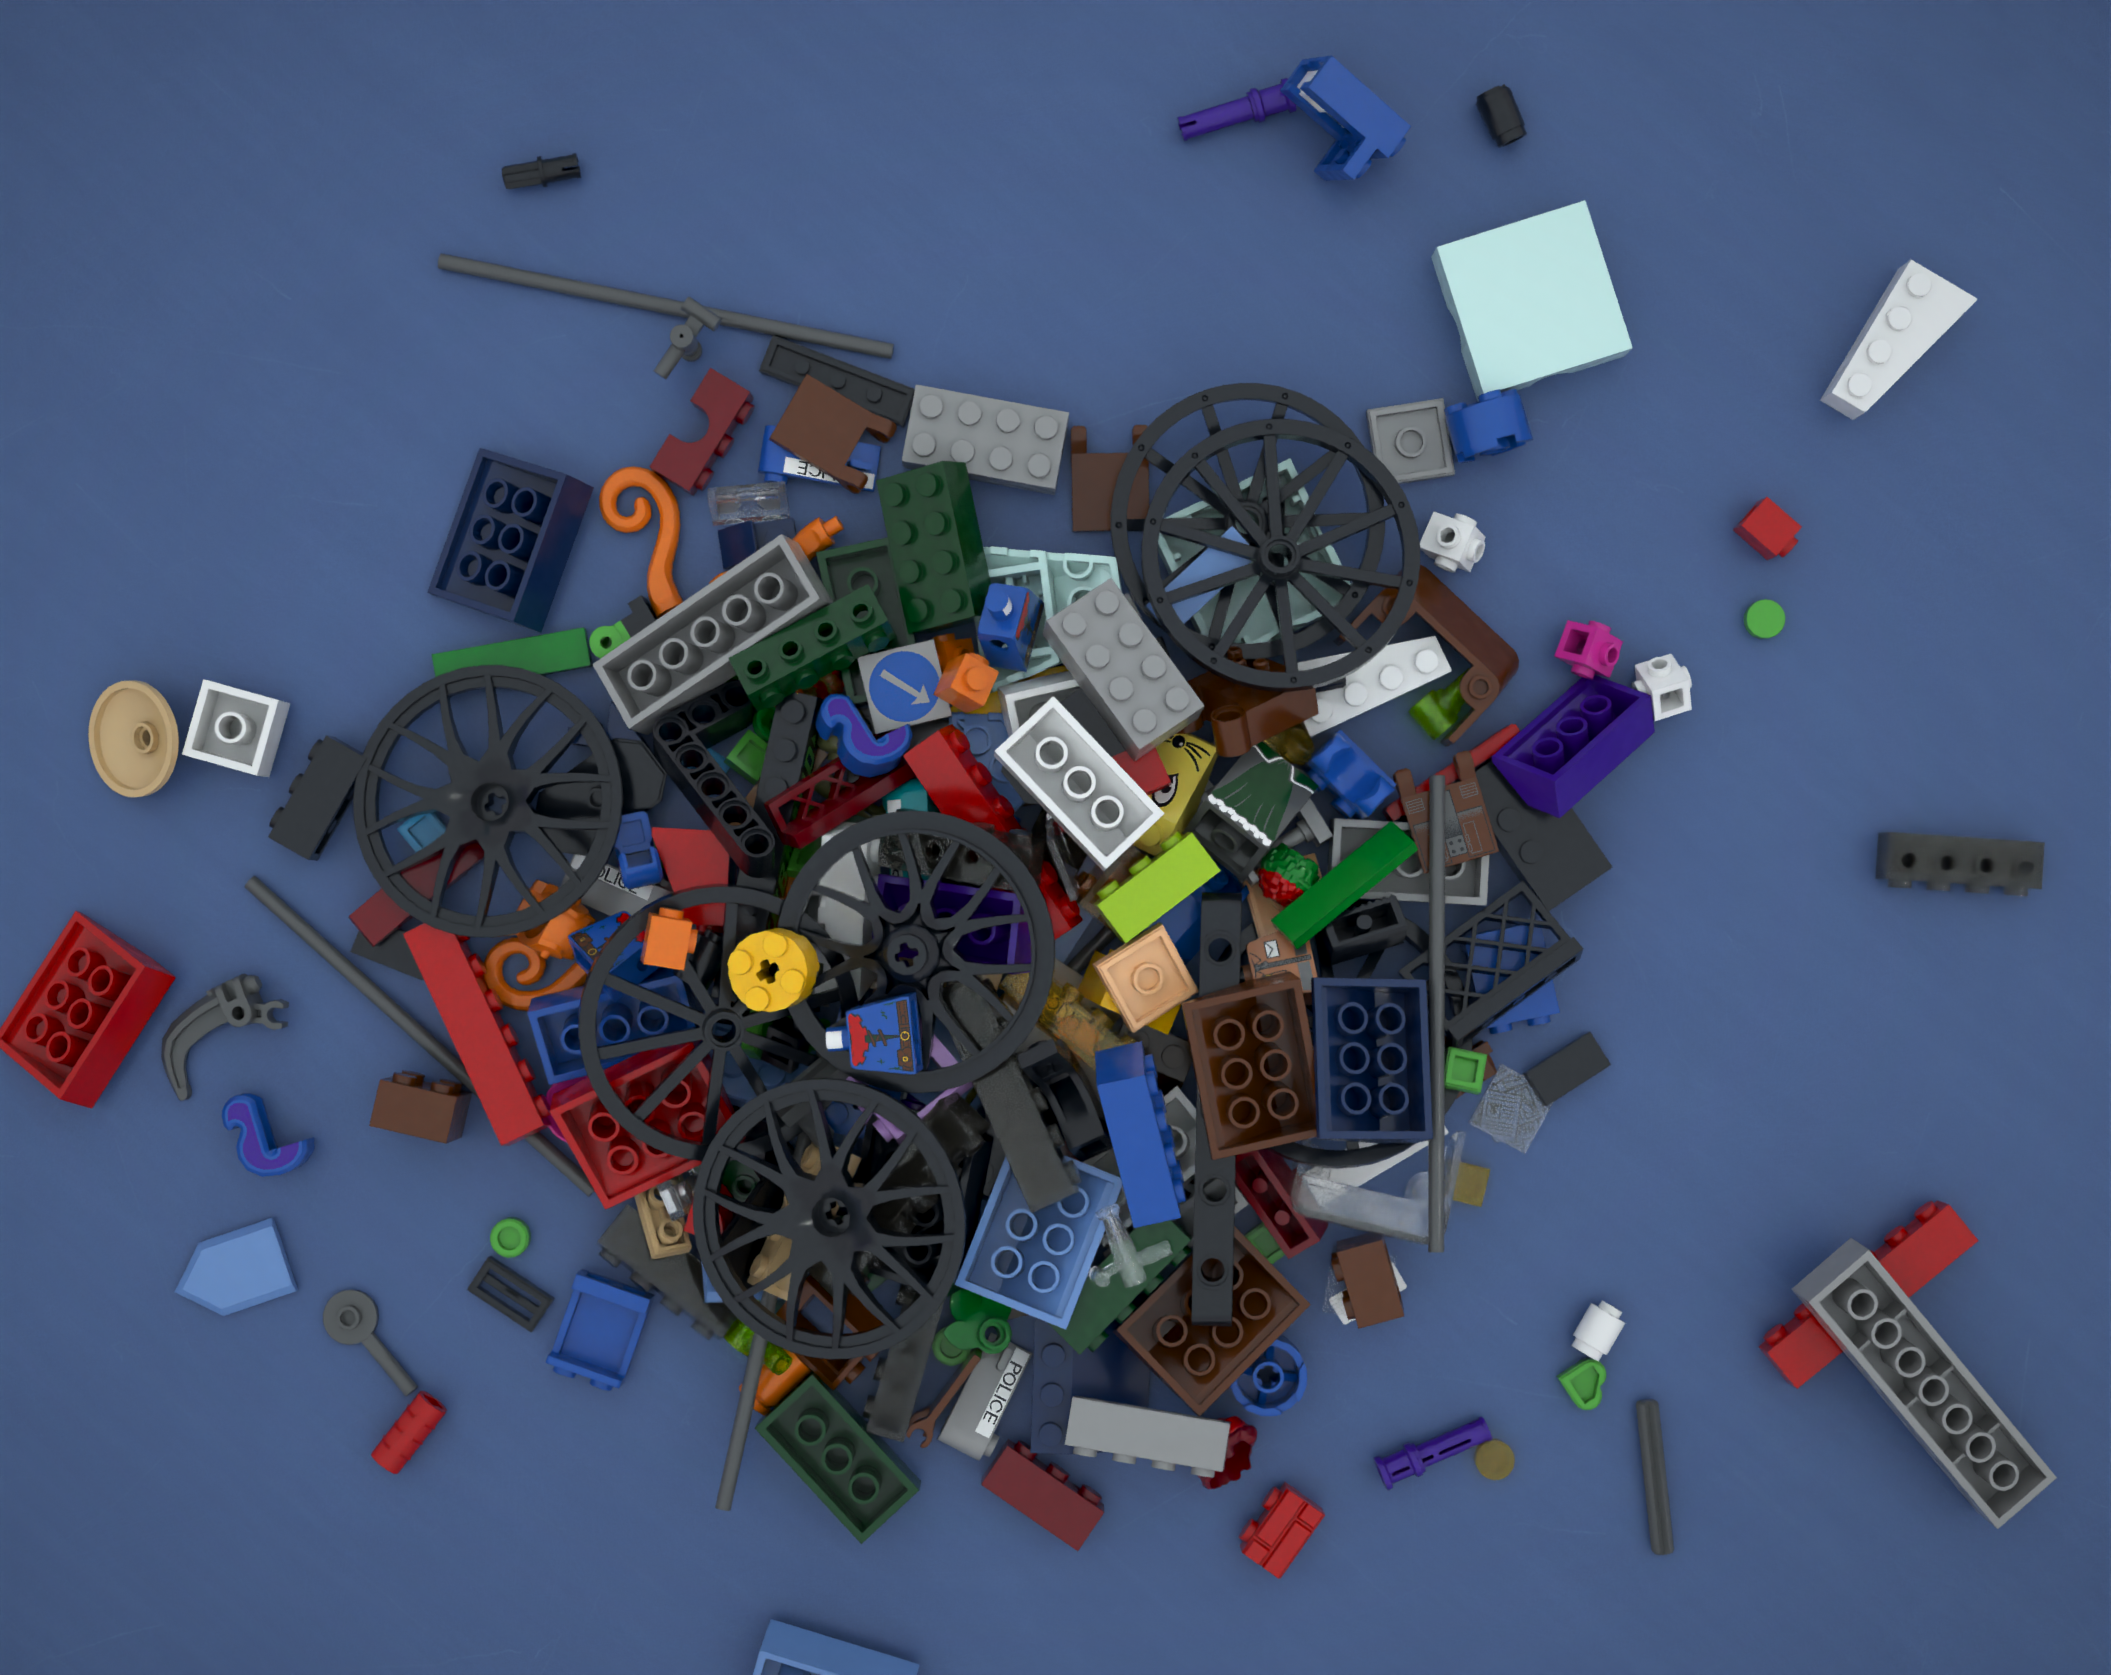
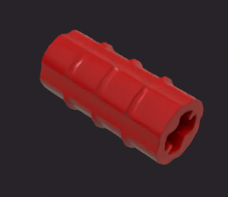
[371,1391,447,1474]

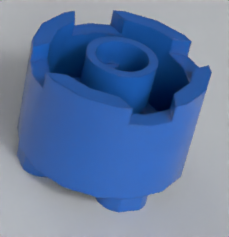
[1444,389,1533,463]
[1230,1335,1307,1416]

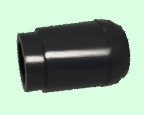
[1476,84,1527,148]

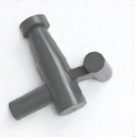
[653,297,722,380]

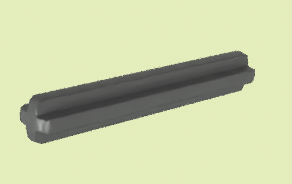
[1636,1399,1674,1555]

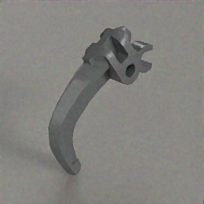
[161,974,289,1101]

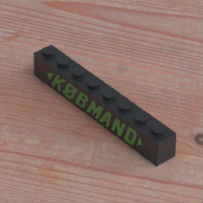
[711,692,824,1002]

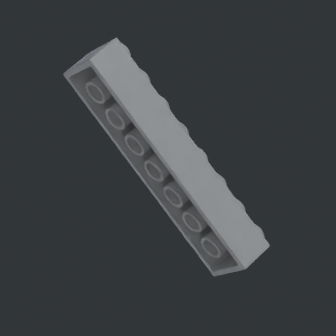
[1792,1238,2057,1529]

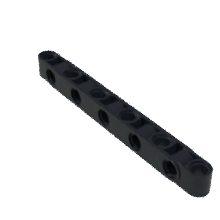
[1192,892,1242,1327]

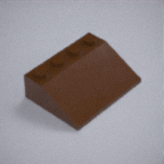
[1181,971,1317,1160]
[1112,1226,1311,1417]

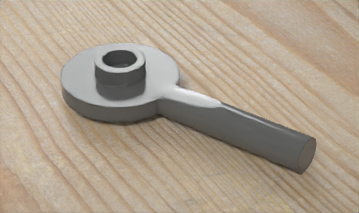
[323,1289,418,1397]

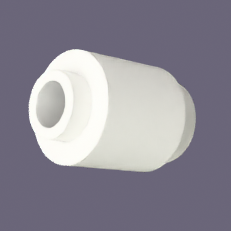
[1571,1300,1625,1362]

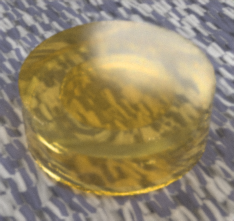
[1474,1439,1515,1480]

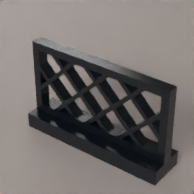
[1398,880,1583,1048]

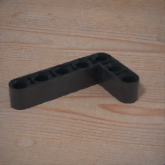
[653,680,775,878]

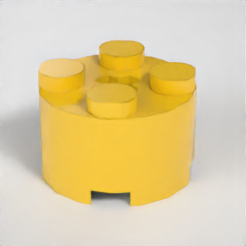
[727,928,820,1012]

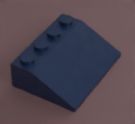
[427,448,594,633]
[1311,977,1433,1143]
[1030,1293,1150,1454]

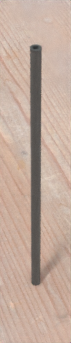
[438,253,894,359]
[1428,775,1445,1253]
[244,876,594,1197]
[715,1051,821,1511]

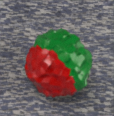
[1258,843,1320,907]

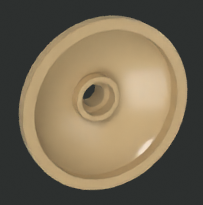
[88,680,179,797]

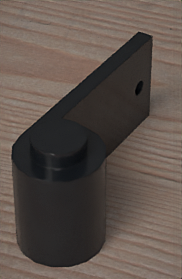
[672,928,723,990]

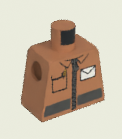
[1240,931,1317,1005]

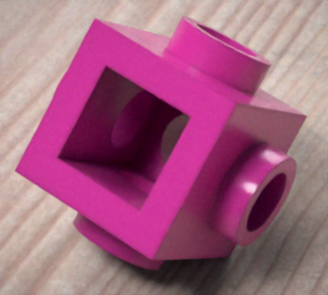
[1554,620,1623,680]

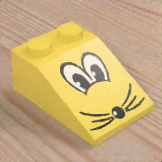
[1133,733,1218,856]

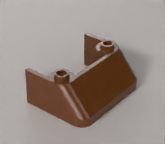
[1333,565,1519,747]

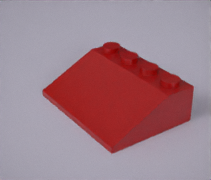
[0,911,176,1109]
[550,1027,746,1210]

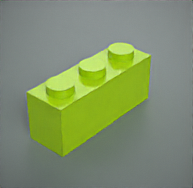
[1093,831,1221,943]

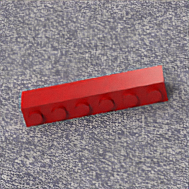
[903,724,1083,940]
[403,923,552,1146]
[1758,1200,1979,1389]

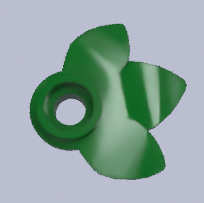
[943,1289,1012,1354]

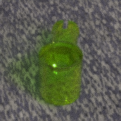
[1408,668,1470,740]
[723,1317,792,1375]

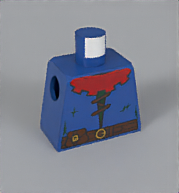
[977,583,1044,672]
[567,911,659,1002]
[826,992,923,1074]

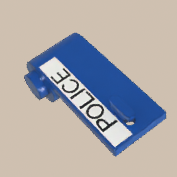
[758,425,881,492]

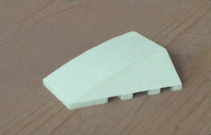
[975,546,1122,693]

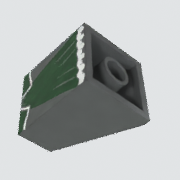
[1182,742,1318,882]

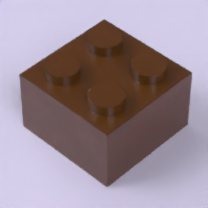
[369,1070,472,1144]
[1331,1229,1404,1329]

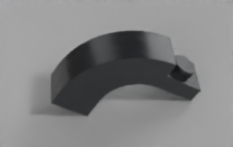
[1017,1038,1113,1162]

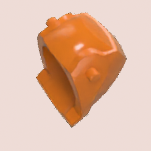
[515,880,595,960]

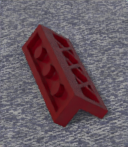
[764,731,916,849]

